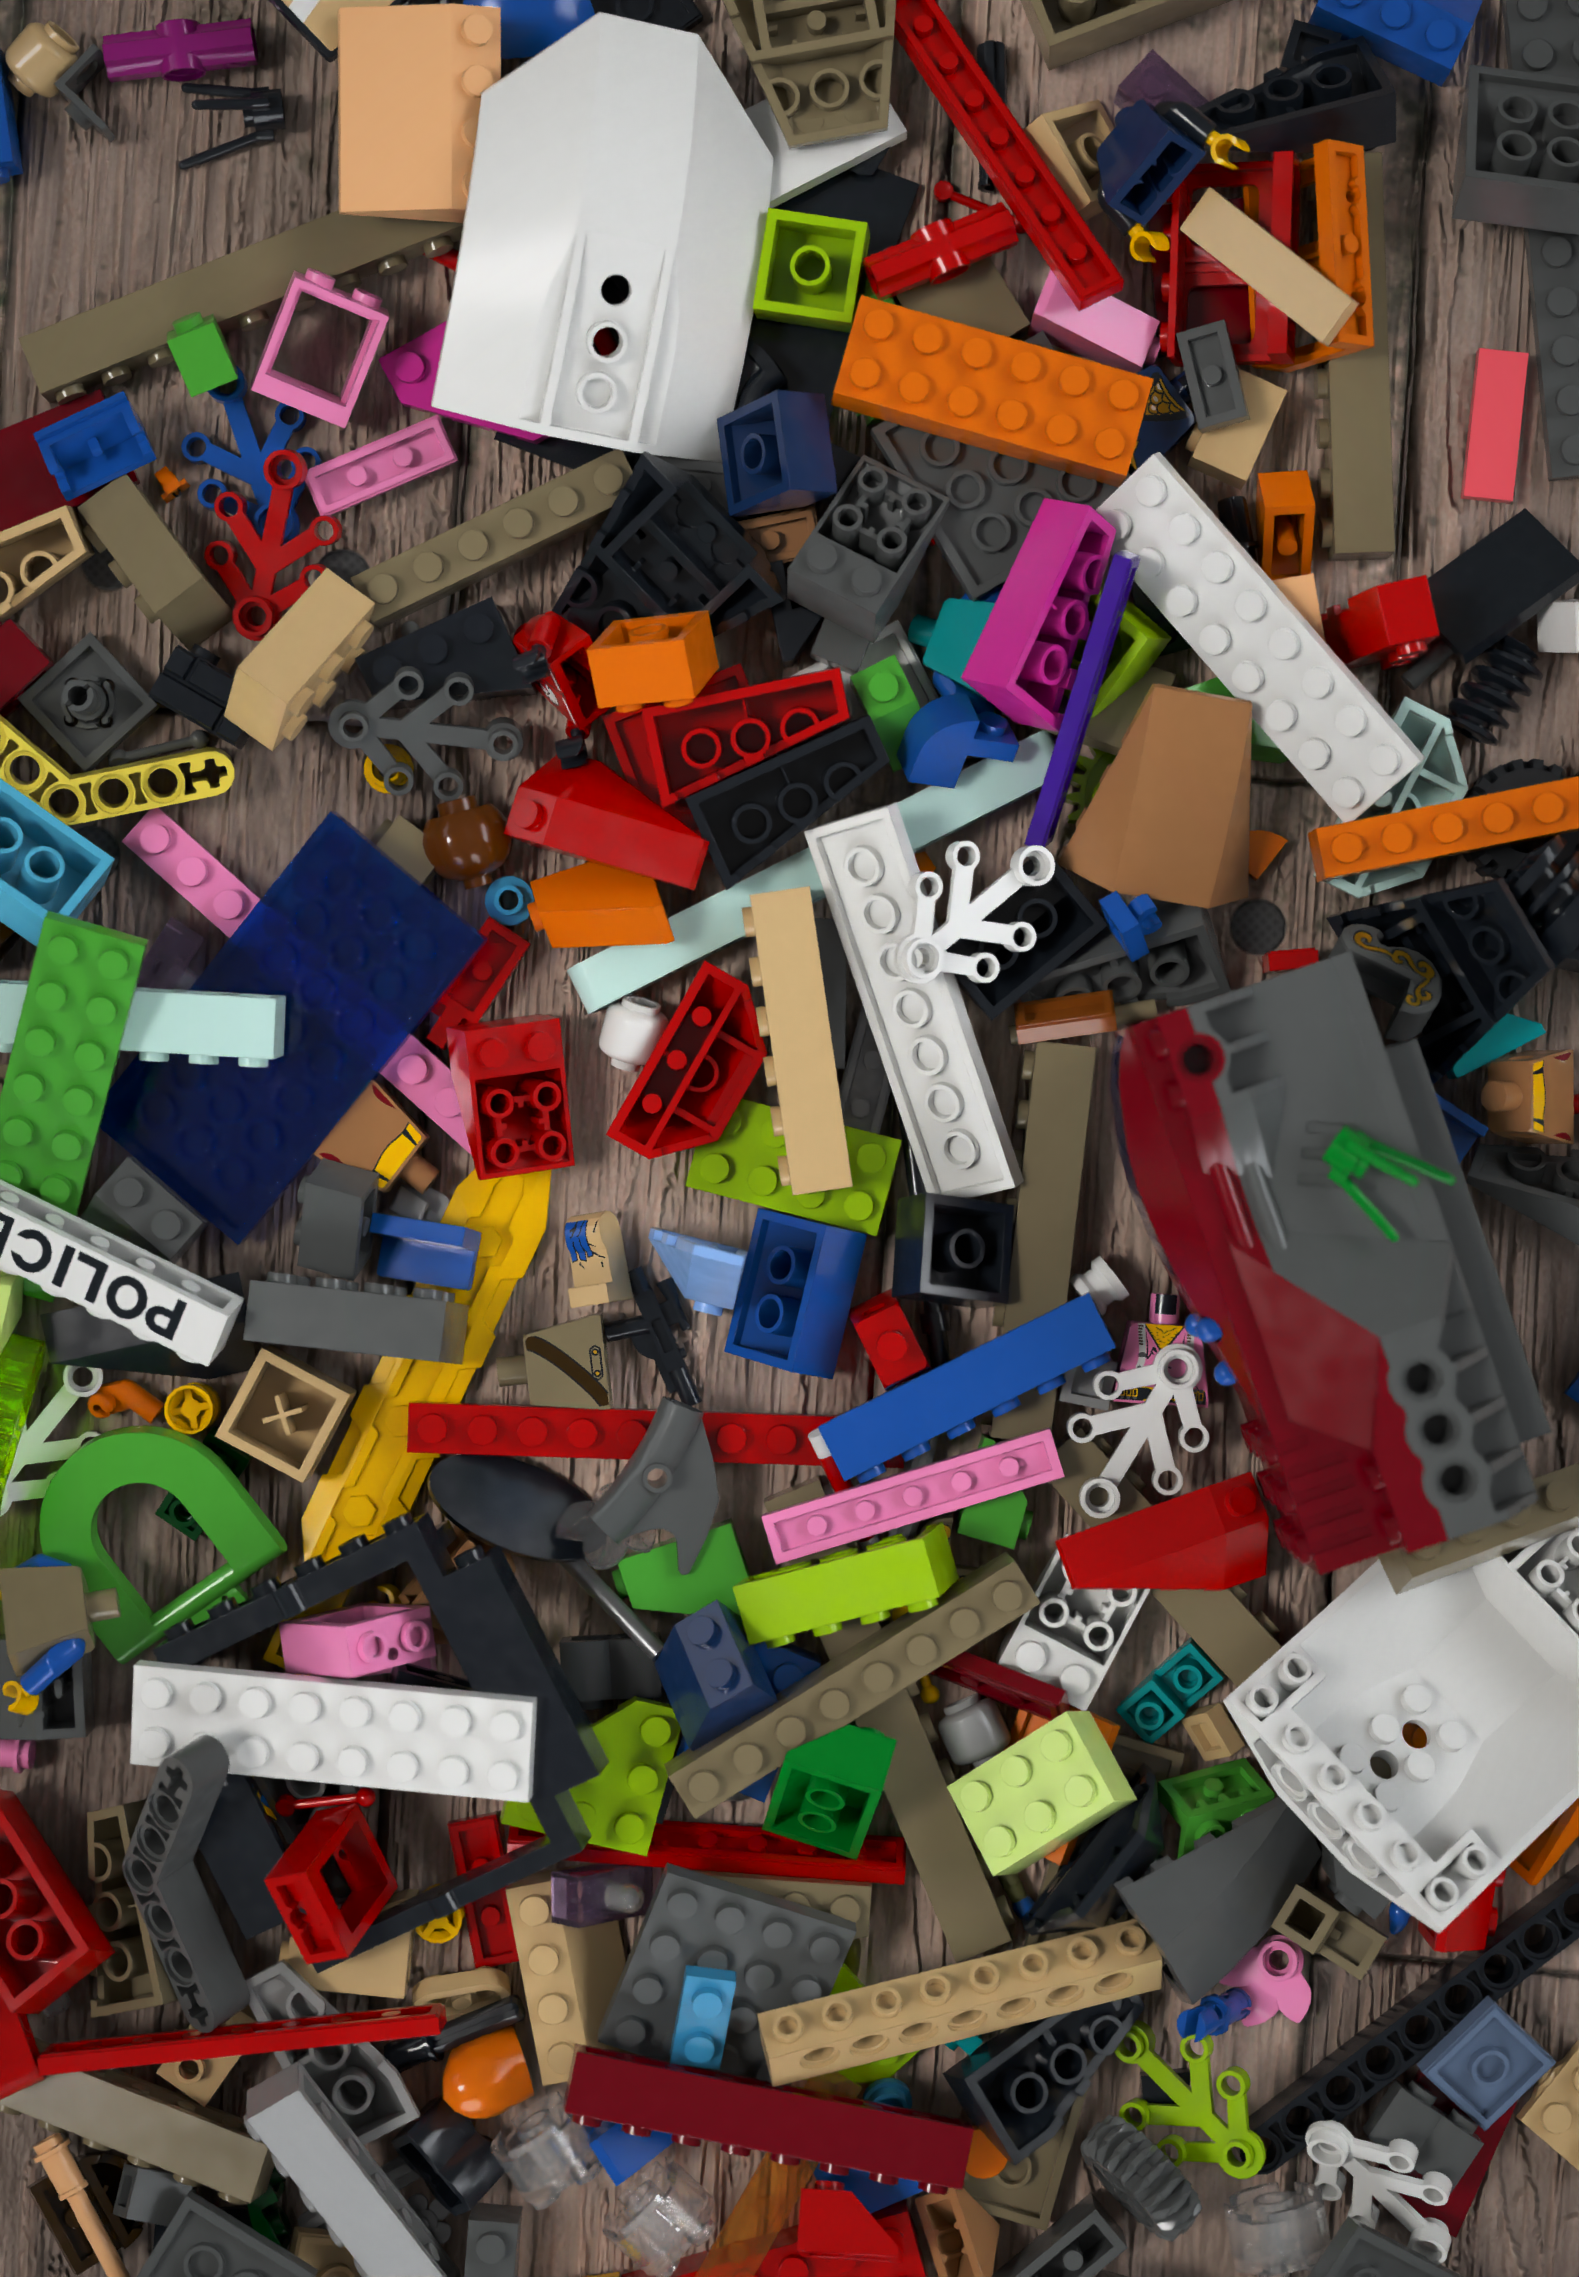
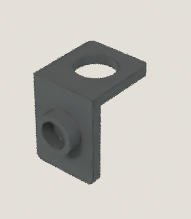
[54,44,116,143]

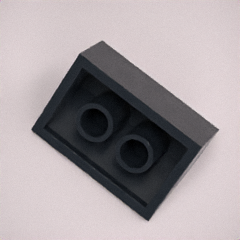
[946,859,1108,1021]

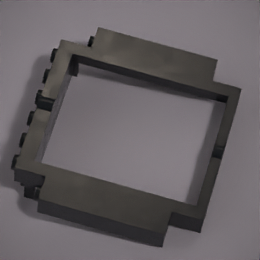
[153,1511,609,1973]

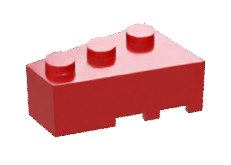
[1321,575,1440,670]

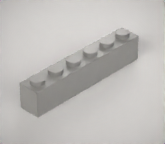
[243,2061,460,2277]

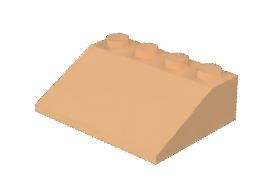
[338,3,501,223]

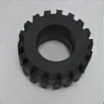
[1463,759,1579,880]

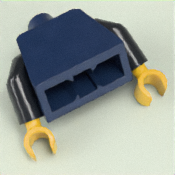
[1096,99,1250,263]

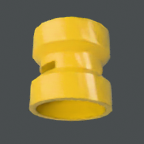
[164,1382,221,1434]

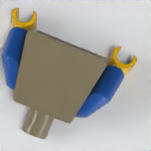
[0,1554,121,1715]

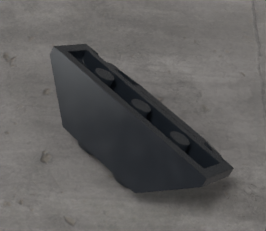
[1021,1762,1165,1936]

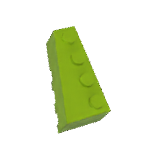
[733,1521,959,1649]

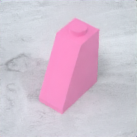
[1027,269,1160,373]

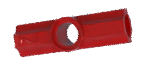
[863,201,1019,301]

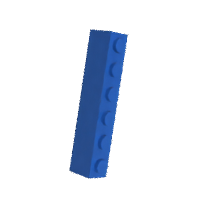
[818,1291,1117,1484]

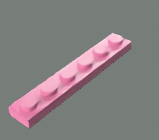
[761,1427,1065,1565]

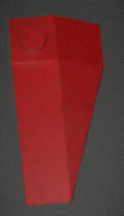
[503,755,710,891]
[1055,1471,1269,1592]

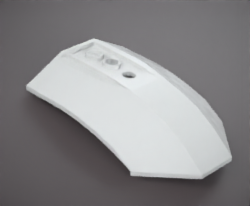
[431,12,773,463]
[1223,1527,1579,1934]

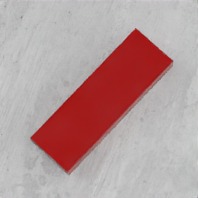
[447,1811,519,1968]

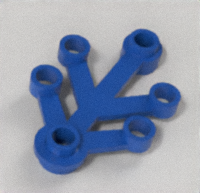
[181,365,322,545]

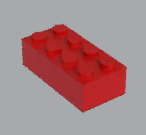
[0,1789,115,2014]

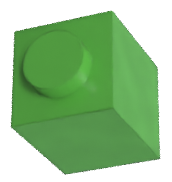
[167,312,238,398]

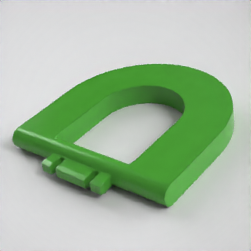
[39,1425,288,1665]

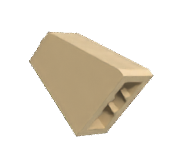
[279,1889,419,1999]

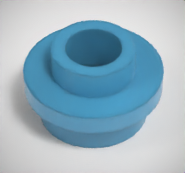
[485,876,535,926]

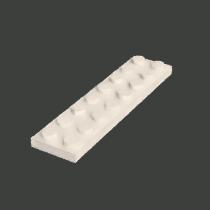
[1095,452,1426,823]
[804,802,1024,1198]
[130,1660,537,1803]

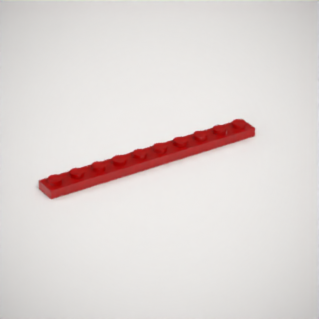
[407,1401,904,1468]

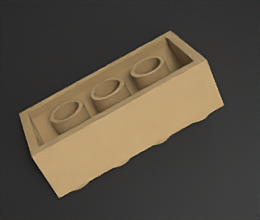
[505,1862,642,2086]

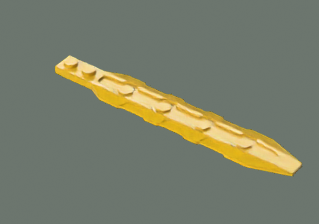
[263,1168,552,1676]

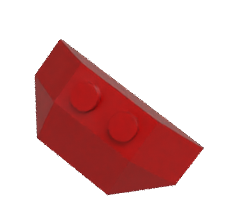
[606,961,767,1159]

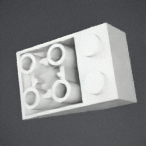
[995,1533,1150,1711]

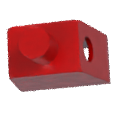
[849,1288,931,1392]

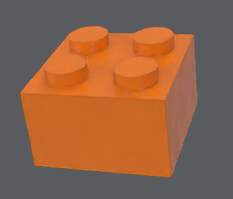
[587,610,719,713]

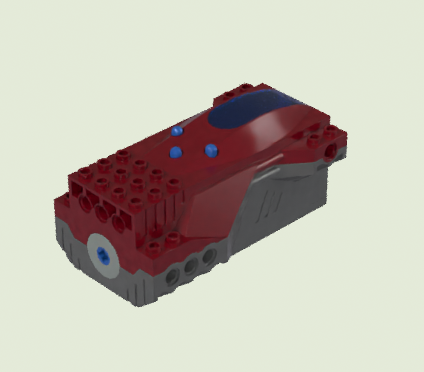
[1110,951,1551,1575]

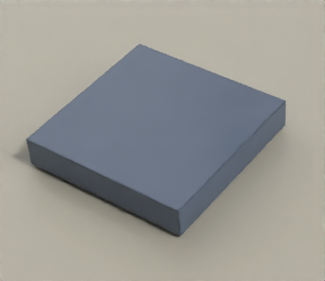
[1416,1995,1556,2131]

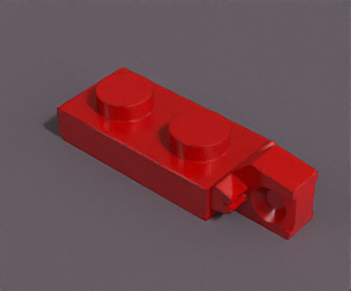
[426,916,531,1050]

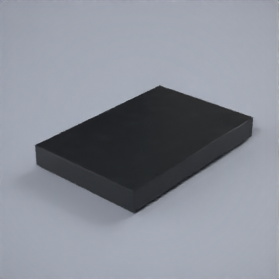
[1428,508,1579,664]

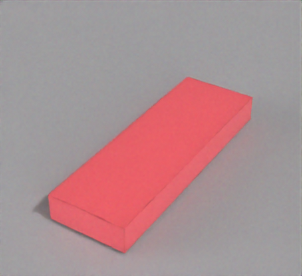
[1461,348,1529,504]

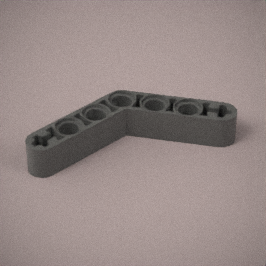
[122,1735,250,2033]

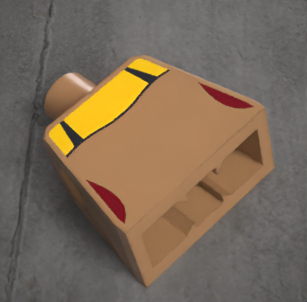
[1480,1049,1574,1144]
[314,1079,441,1195]

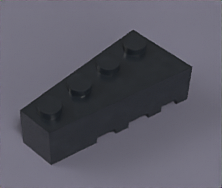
[684,715,890,891]

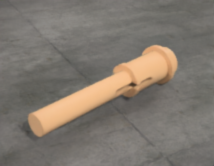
[33,2132,130,2277]

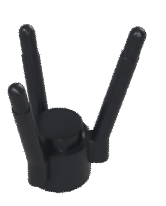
[178,83,286,170]

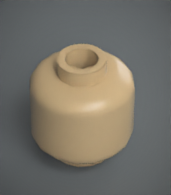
[5,21,79,98]

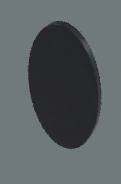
[427,1454,608,1563]

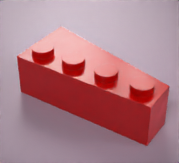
[641,666,850,808]

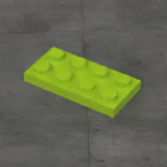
[685,1099,902,1236]

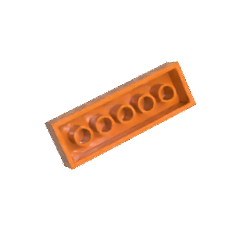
[831,295,1154,488]

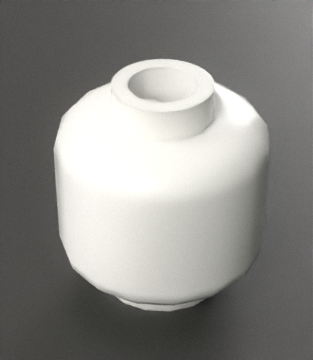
[599,995,669,1072]

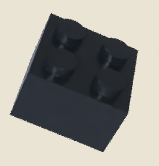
[892,1192,1014,1309]

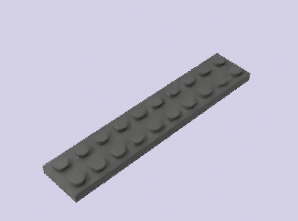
[1501,0,1579,481]

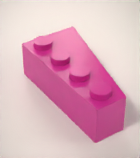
[961,498,1117,732]

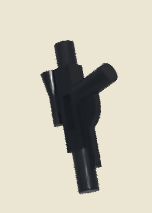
[604,1266,702,1406]

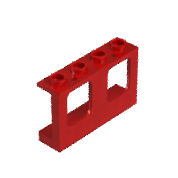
[1160,151,1301,367]

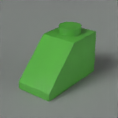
[850,654,921,773]
[955,1433,1033,1550]

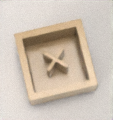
[215,1344,357,1483]

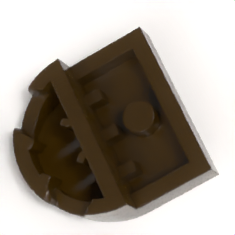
[26,2152,144,2276]

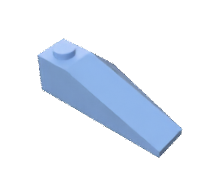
[648,1227,748,1316]

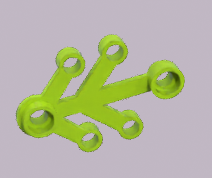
[1114,2020,1266,2179]

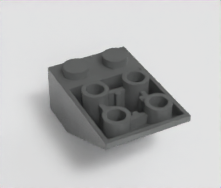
[787,454,950,643]
[0,1634,95,1740]

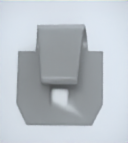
[389,1184,450,1223]

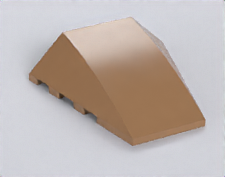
[1055,683,1252,909]

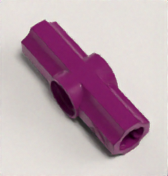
[102,18,258,83]

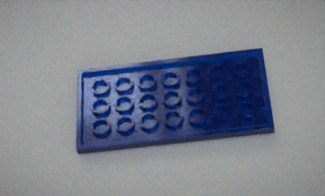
[100,811,488,1245]

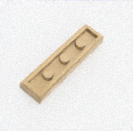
[1179,187,1359,346]

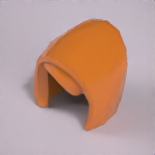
[443,2025,534,2119]

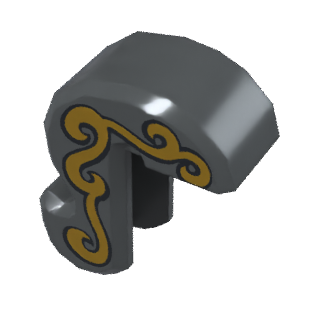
[1327,924,1442,1041]

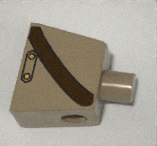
[496,1312,613,1410]

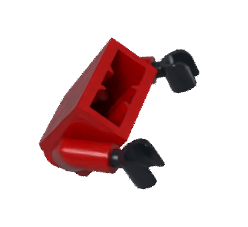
[512,611,611,770]

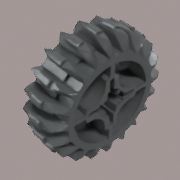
[1080,2115,1202,2241]

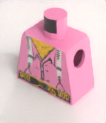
[1112,1293,1209,1408]

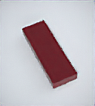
[929,1651,1071,1721]

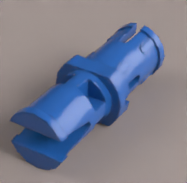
[1177,1987,1252,2043]

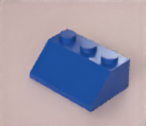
[1308,0,1483,87]
[724,1208,867,1379]

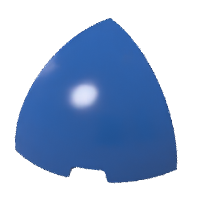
[463,0,595,59]

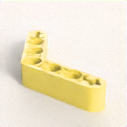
[0,715,235,826]

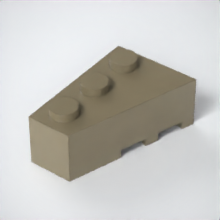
[77,474,233,651]

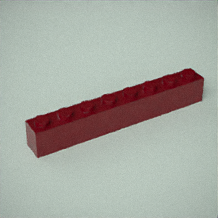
[563,2043,974,2195]

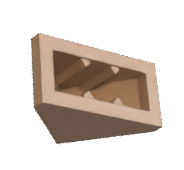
[914,2188,1000,2277]

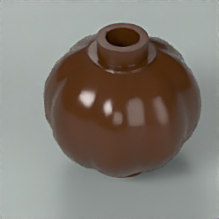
[423,794,513,890]

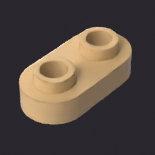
[412,1966,511,2022]

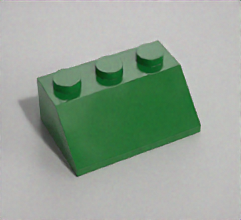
[762,1724,897,1860]

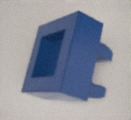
[1099,891,1162,962]

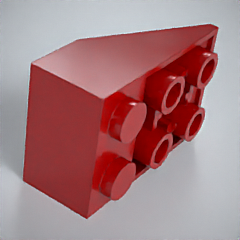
[446,1014,575,1180]

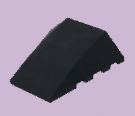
[552,451,786,642]
[1326,877,1555,1085]

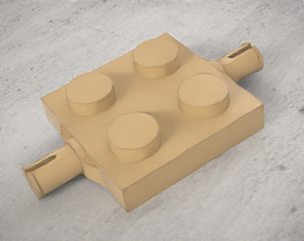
[1515,2040,1579,2171]

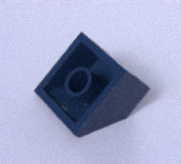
[717,390,837,517]
[654,1600,778,1751]

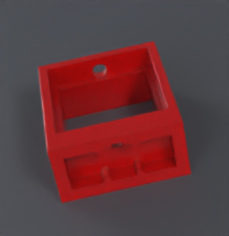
[264,1803,398,1965]

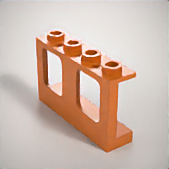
[1243,139,1374,373]

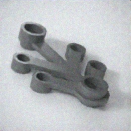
[328,666,523,801]

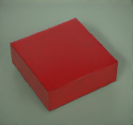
[1262,947,1319,973]

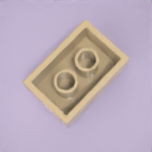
[224,568,376,751]

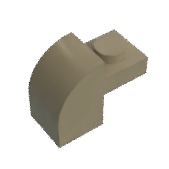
[1271,1883,1389,1981]

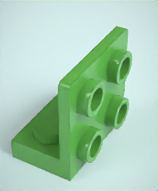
[1157,1758,1275,1859]

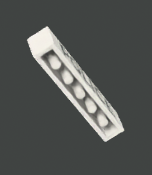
[0,1179,245,1367]

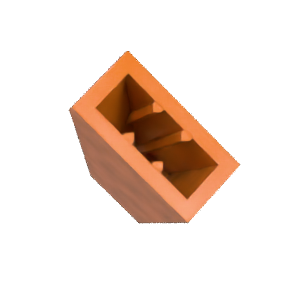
[527,862,675,948]

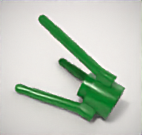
[1322,1125,1456,1242]

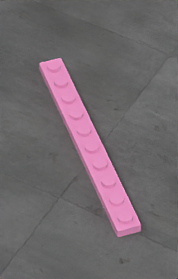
[122,808,472,1155]

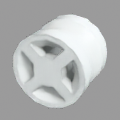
[1069,1256,1130,1316]

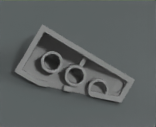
[245,1959,420,2145]

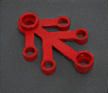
[204,449,342,641]

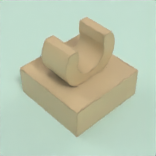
[1181,1701,1245,1762]

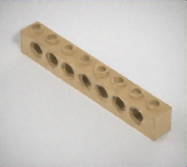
[757,1919,1162,2087]

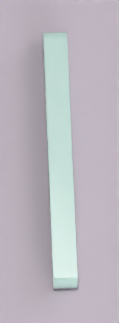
[566,730,1056,1015]

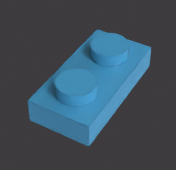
[670,1965,736,2070]

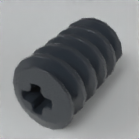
[1443,635,1543,746]

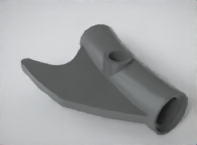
[587,1396,719,1575]

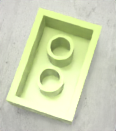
[947,1711,1137,1876]

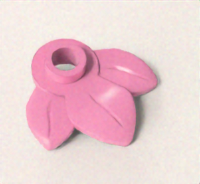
[1219,1934,1312,2027]

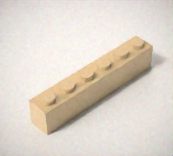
[742,886,853,1195]

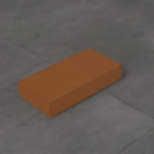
[1014,990,1118,1045]

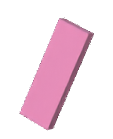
[304,414,458,516]

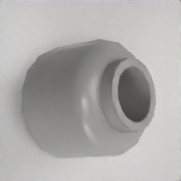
[938,1693,1012,1768]

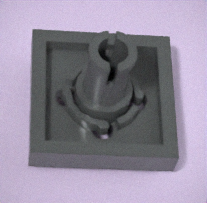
[18,632,161,772]

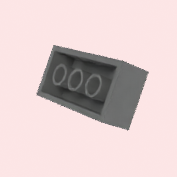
[243,1272,469,1365]

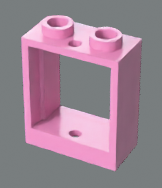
[251,268,389,428]
[279,1602,437,1678]

